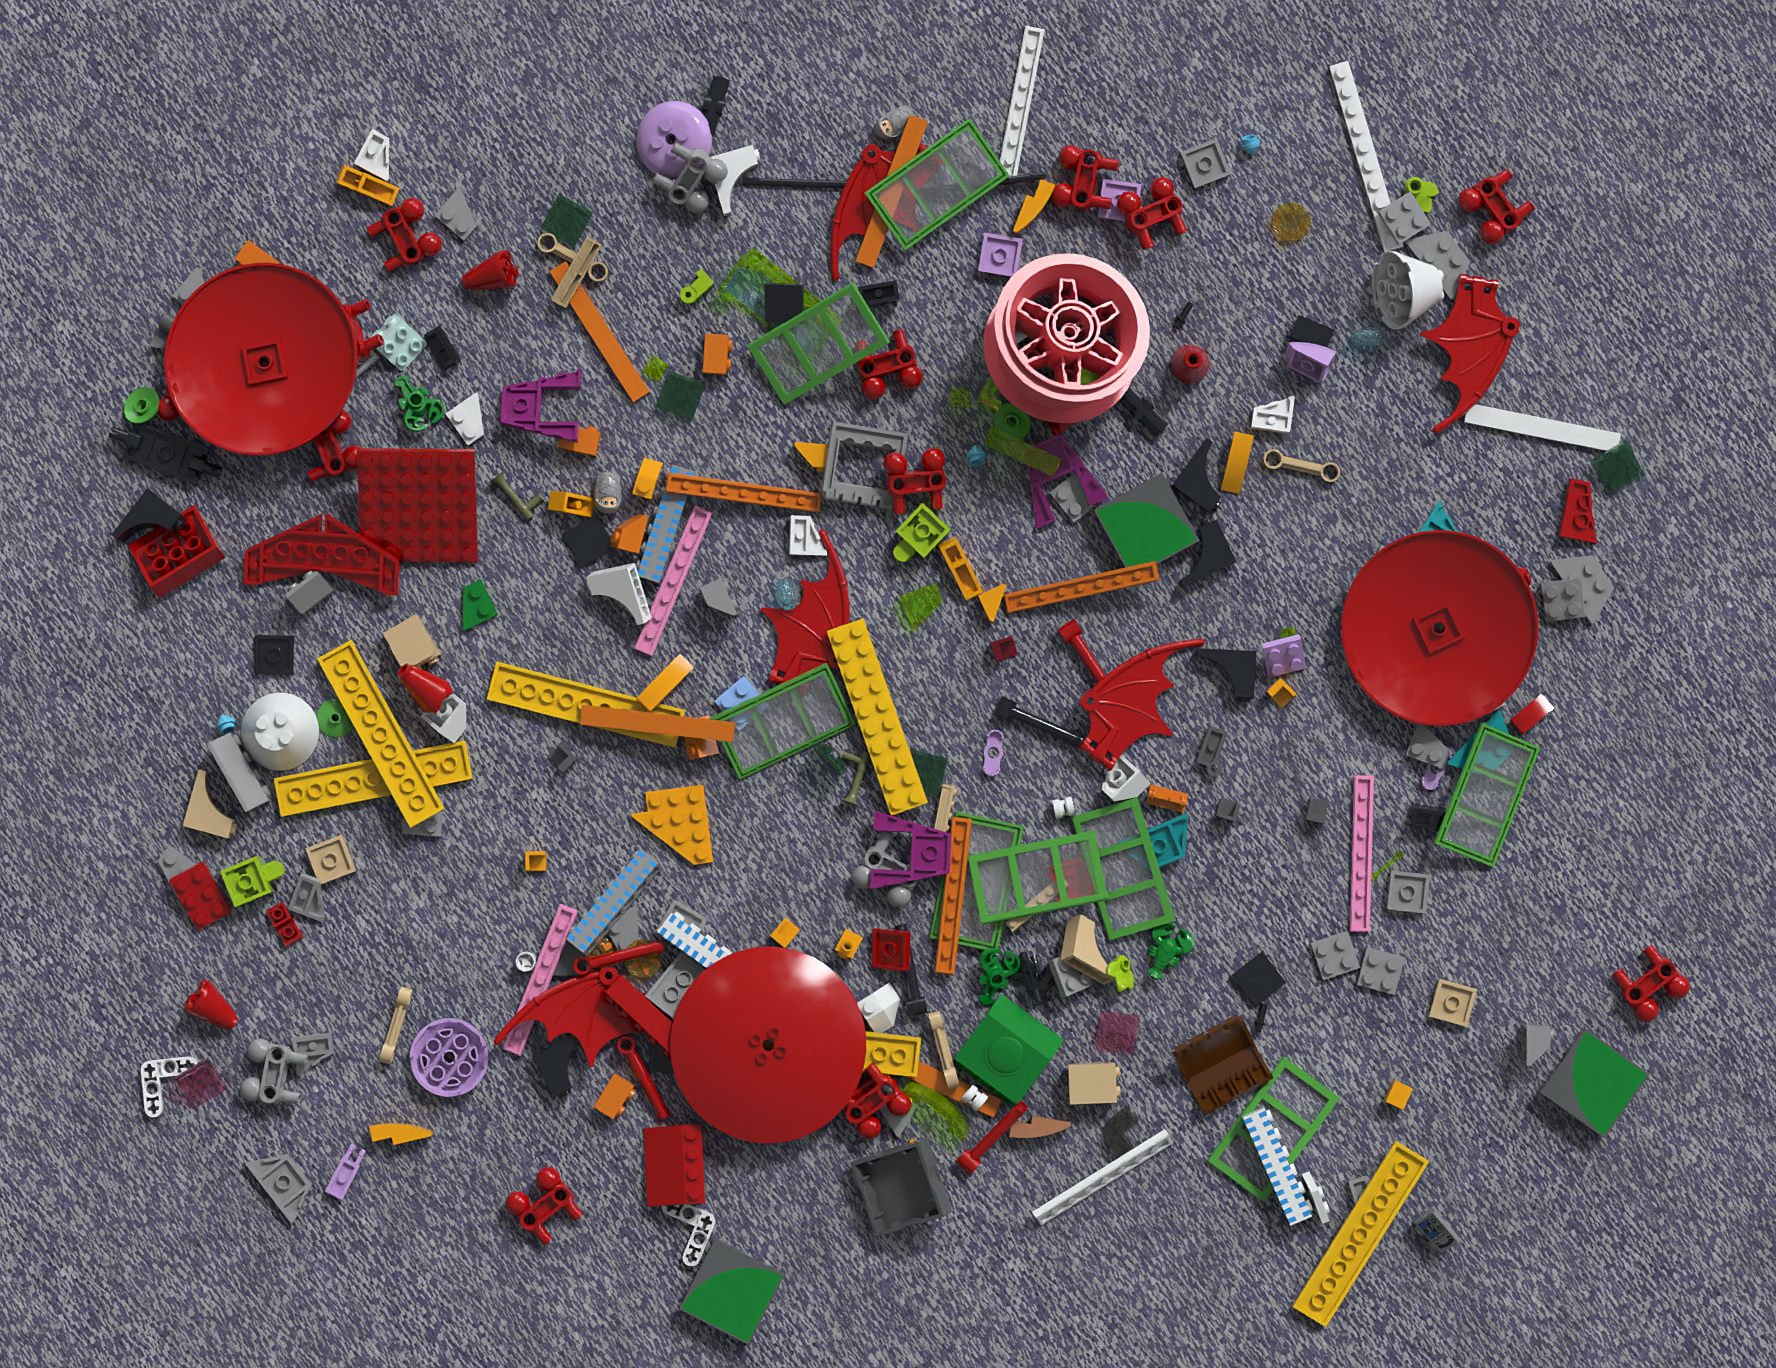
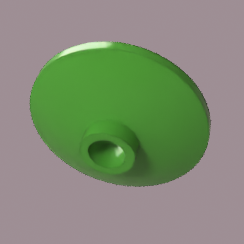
[124,387,159,424]
[994,403,1031,440]
[317,698,354,737]

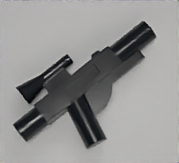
[1011,951,1044,1006]

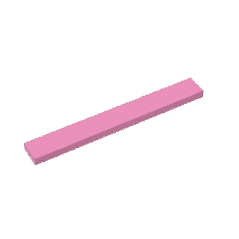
[634,505,712,656]
[1350,775,1374,932]
[503,904,578,1056]

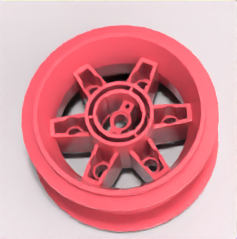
[983,254,1150,423]

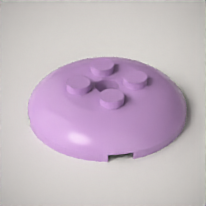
[636,101,712,179]
[410,1018,489,1097]

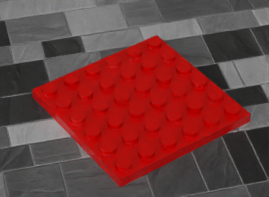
[357,448,478,562]

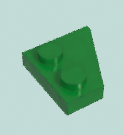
[463,579,498,631]

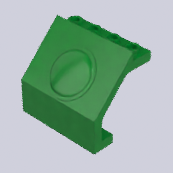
[953,994,1064,1107]

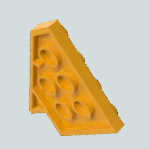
[631,785,713,865]

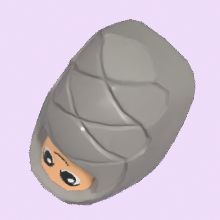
[875,105,915,142]
[594,472,622,514]

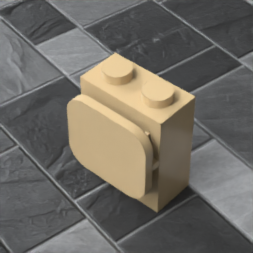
[383,614,441,669]
[1068,1062,1120,1104]

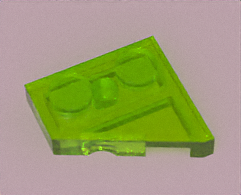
[899,582,943,631]

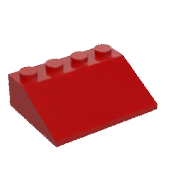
[128,505,226,598]
[644,1124,706,1207]

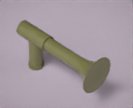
[489,470,543,520]
[841,751,870,807]

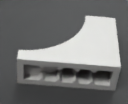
[711,145,761,216]
[586,563,652,625]

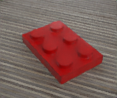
[169,860,232,930]

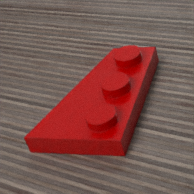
[1558,478,1597,544]

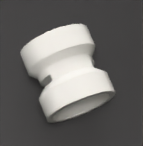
[1052,797,1075,819]
[516,952,536,972]
[961,1085,988,1111]

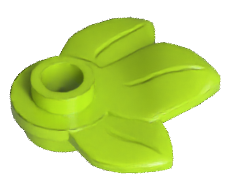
[1403,177,1439,212]
[1107,955,1134,992]

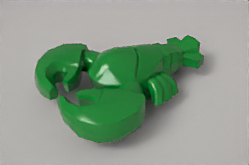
[394,375,445,432]
[1147,923,1194,980]
[978,948,1020,1005]

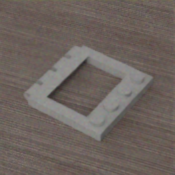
[821,421,908,510]

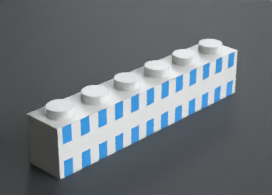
[656,911,732,968]
[1242,1107,1313,1226]

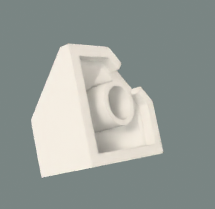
[421,694,466,743]
[1102,755,1151,801]
[857,982,900,1033]

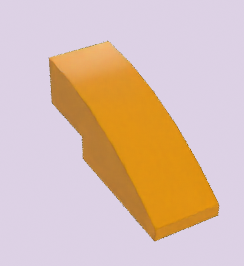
[335,165,399,206]
[1013,180,1055,235]
[1221,432,1254,494]
[938,536,983,600]
[636,654,694,712]
[369,1123,433,1145]

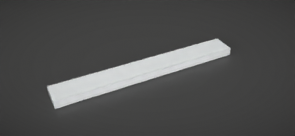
[997,26,1045,176]
[1464,404,1621,453]
[1032,1129,1173,1225]

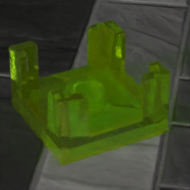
[976,377,1001,413]

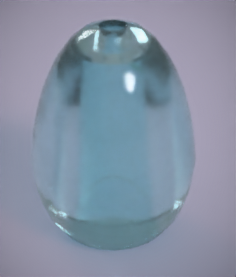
[1351,326,1383,350]
[775,578,799,610]

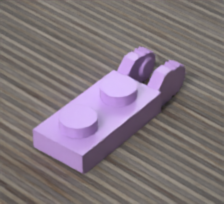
[325,1144,366,1201]

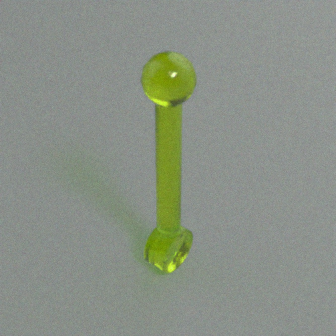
[1371,850,1404,880]

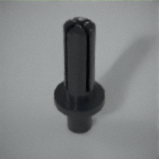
[1174,302,1193,329]
[1254,1003,1268,1033]

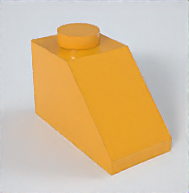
[795,442,828,473]
[632,458,663,500]
[548,490,594,517]

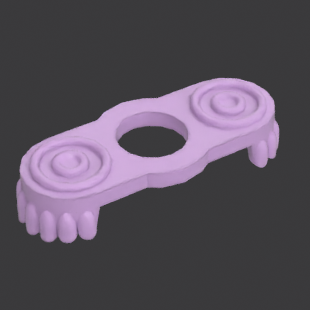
[983,729,1004,776]
[1421,748,1452,790]

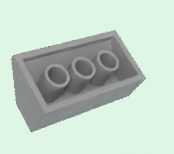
[207,733,271,812]

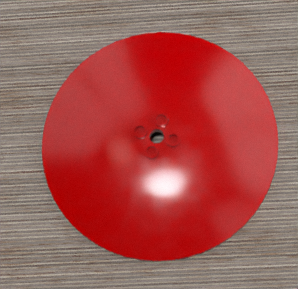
[164,263,358,456]
[1341,530,1539,726]
[670,947,866,1143]

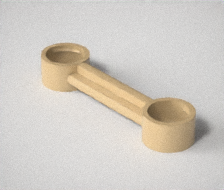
[538,233,608,282]
[1263,449,1340,483]
[379,987,413,1065]
[928,1011,960,1089]

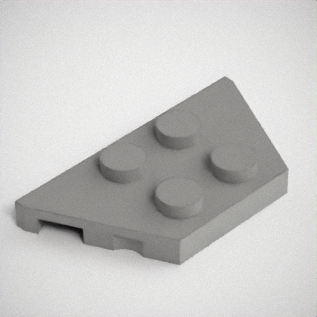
[1404,231,1471,300]
[1550,555,1614,624]
[245,1154,312,1224]

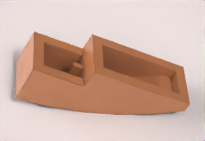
[1009,1116,1071,1138]

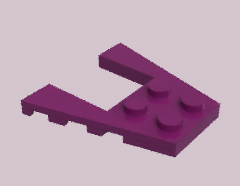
[500,369,582,443]
[1025,434,1109,528]
[870,811,951,889]

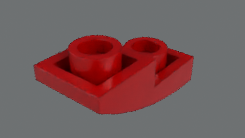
[1510,694,1554,735]
[266,902,304,947]

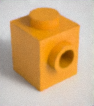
[835,929,863,960]

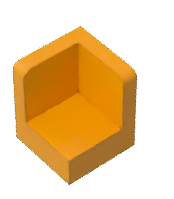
[1266,678,1297,708]
[525,851,547,871]
[770,917,800,948]
[1384,1079,1413,1110]

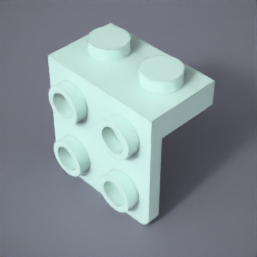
[371,313,427,371]

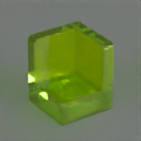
[949,386,970,408]

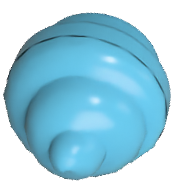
[1240,135,1260,156]
[966,445,986,466]
[216,714,236,735]

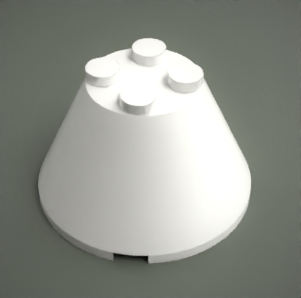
[1372,251,1444,329]
[241,693,319,771]

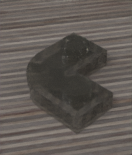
[1104,1105,1139,1158]

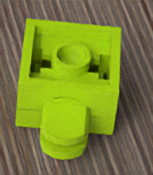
[893,503,951,562]
[220,856,285,907]

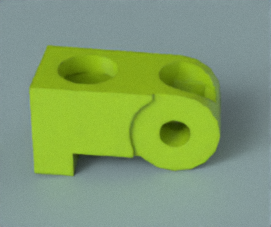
[680,269,715,304]

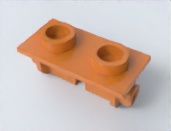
[1146,784,1188,813]

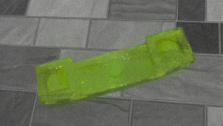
[984,426,1062,477]
[902,1081,969,1141]

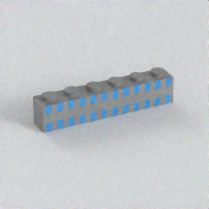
[636,465,696,584]
[566,849,662,957]

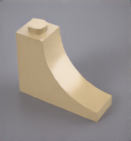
[183,769,237,838]
[1060,914,1115,985]

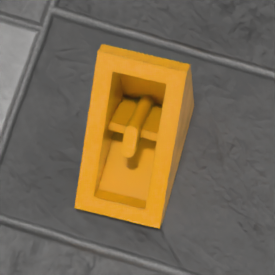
[978,584,1007,622]

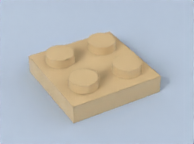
[305,835,356,884]
[1428,979,1477,1027]

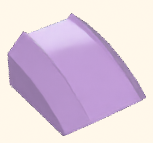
[1285,342,1337,384]

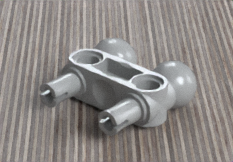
[652,142,728,214]
[852,831,918,908]
[240,1038,309,1105]

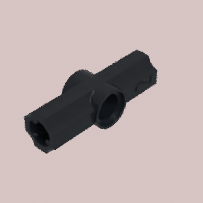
[702,76,730,137]
[1120,386,1169,436]

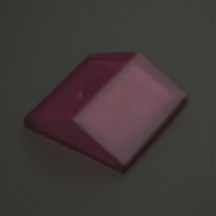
[1096,1010,1140,1054]
[174,1058,228,1108]

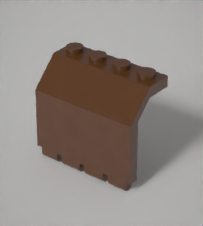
[1172,1014,1273,1115]

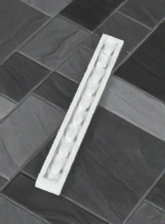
[1329,61,1403,252]

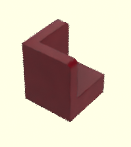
[990,636,1018,662]

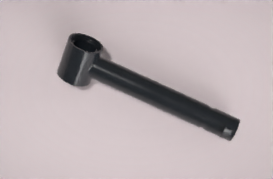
[994,696,1084,747]
[895,924,928,1017]

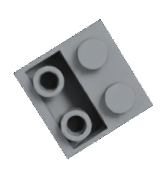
[285,571,334,615]
[700,578,740,617]

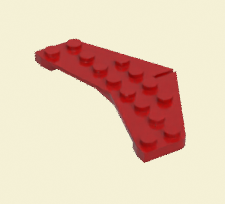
[243,513,400,596]

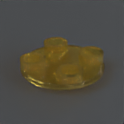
[1272,202,1311,241]

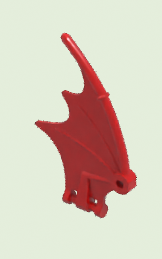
[830,142,944,281]
[1420,273,1520,433]
[761,529,850,695]
[1078,638,1205,771]
[493,966,647,1067]

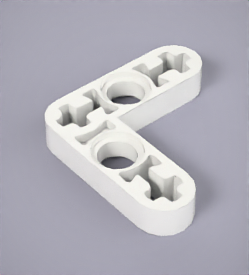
[141,1056,198,1117]
[662,1205,716,1266]

